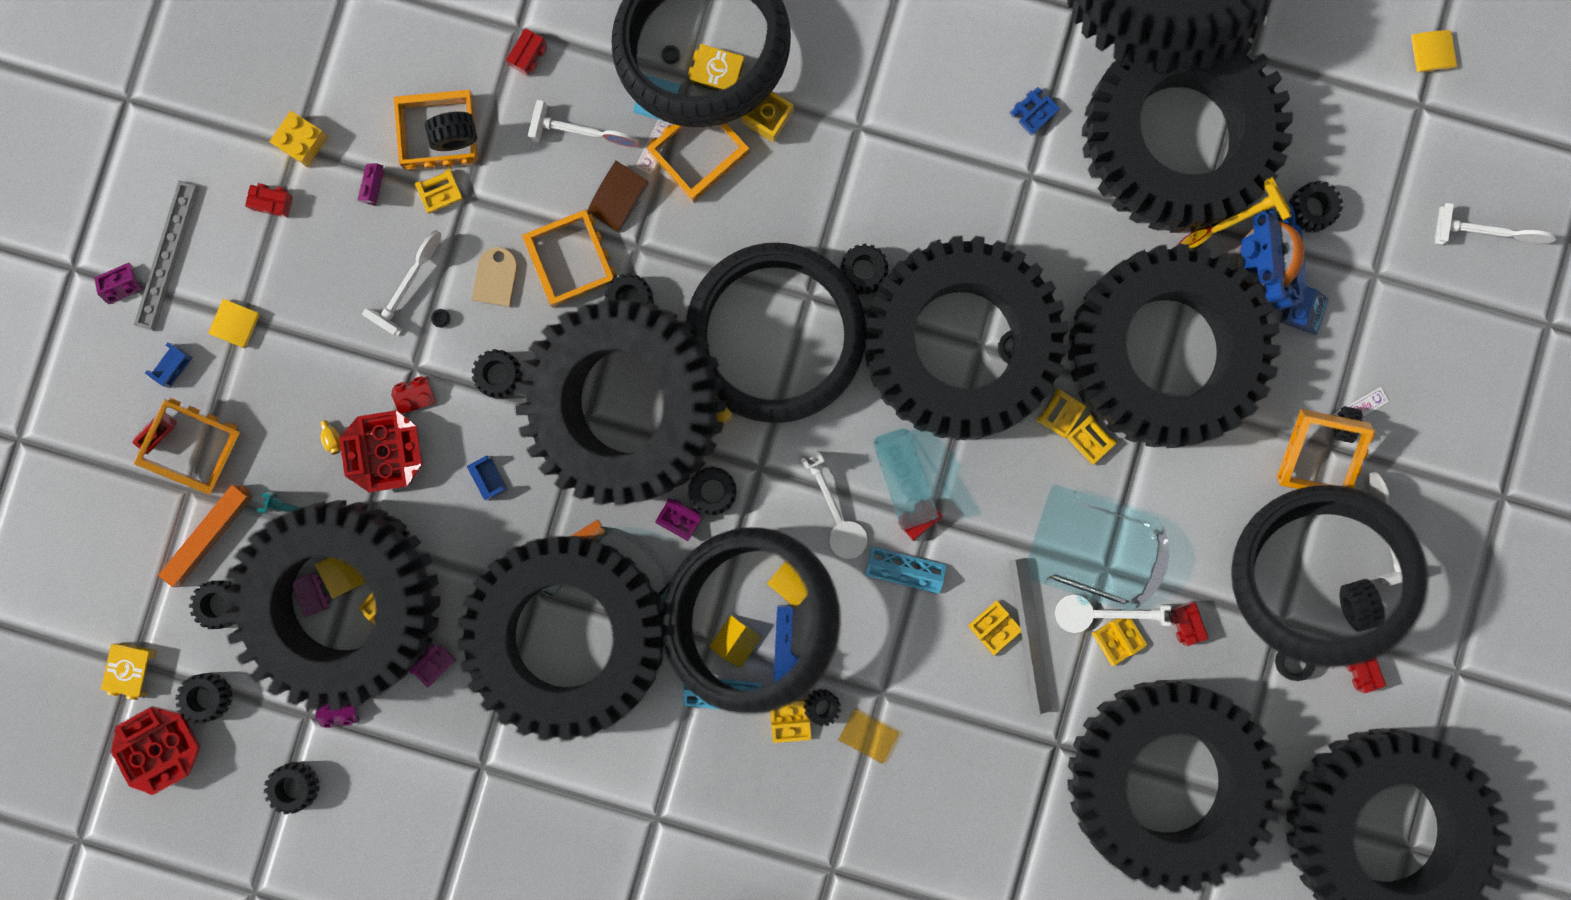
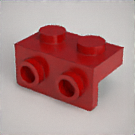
[391,376,437,414]

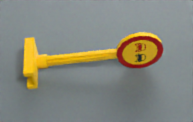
[1178,177,1291,250]

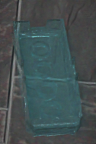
[873,428,939,530]

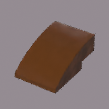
[587,160,649,233]

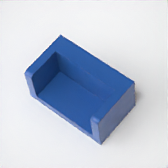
[145,342,193,388]
[466,455,508,501]

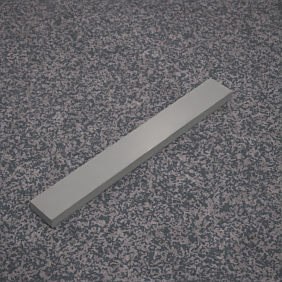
[134,181,199,331]
[1010,558,1051,715]

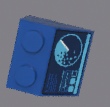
[1280,286,1328,335]

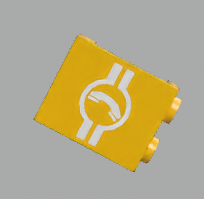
[688,44,745,90]
[101,643,157,700]

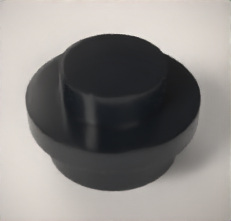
[661,45,680,65]
[431,309,451,328]

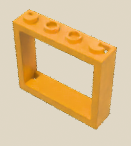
[394,90,479,171]
[647,123,750,202]
[522,209,617,308]
[133,397,240,495]
[1276,409,1375,489]

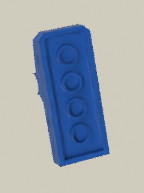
[773,605,800,683]

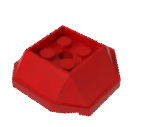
[339,410,423,493]
[111,706,201,795]

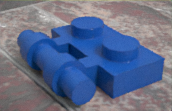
[1010,87,1060,136]

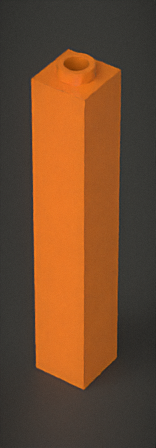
[158,484,253,588]

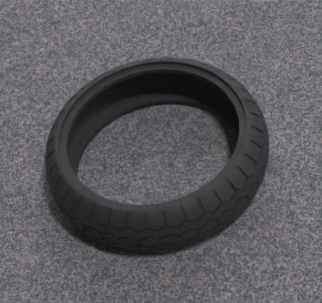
[611,0,791,128]
[686,242,866,423]
[1231,485,1428,667]
[661,527,841,714]

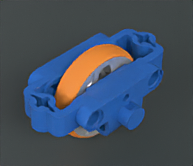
[1237,198,1307,310]

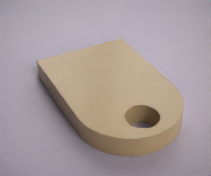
[472,247,517,307]

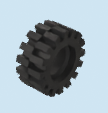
[1334,406,1363,443]
[803,689,841,726]

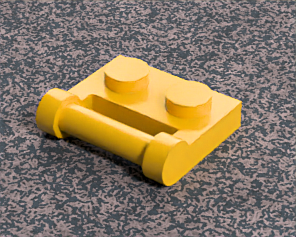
[415,168,464,214]
[1036,388,1086,439]
[1066,414,1117,465]

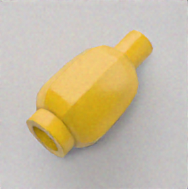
[320,420,341,455]

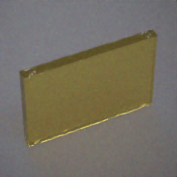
[838,709,899,764]

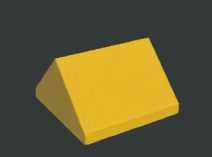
[709,615,762,669]

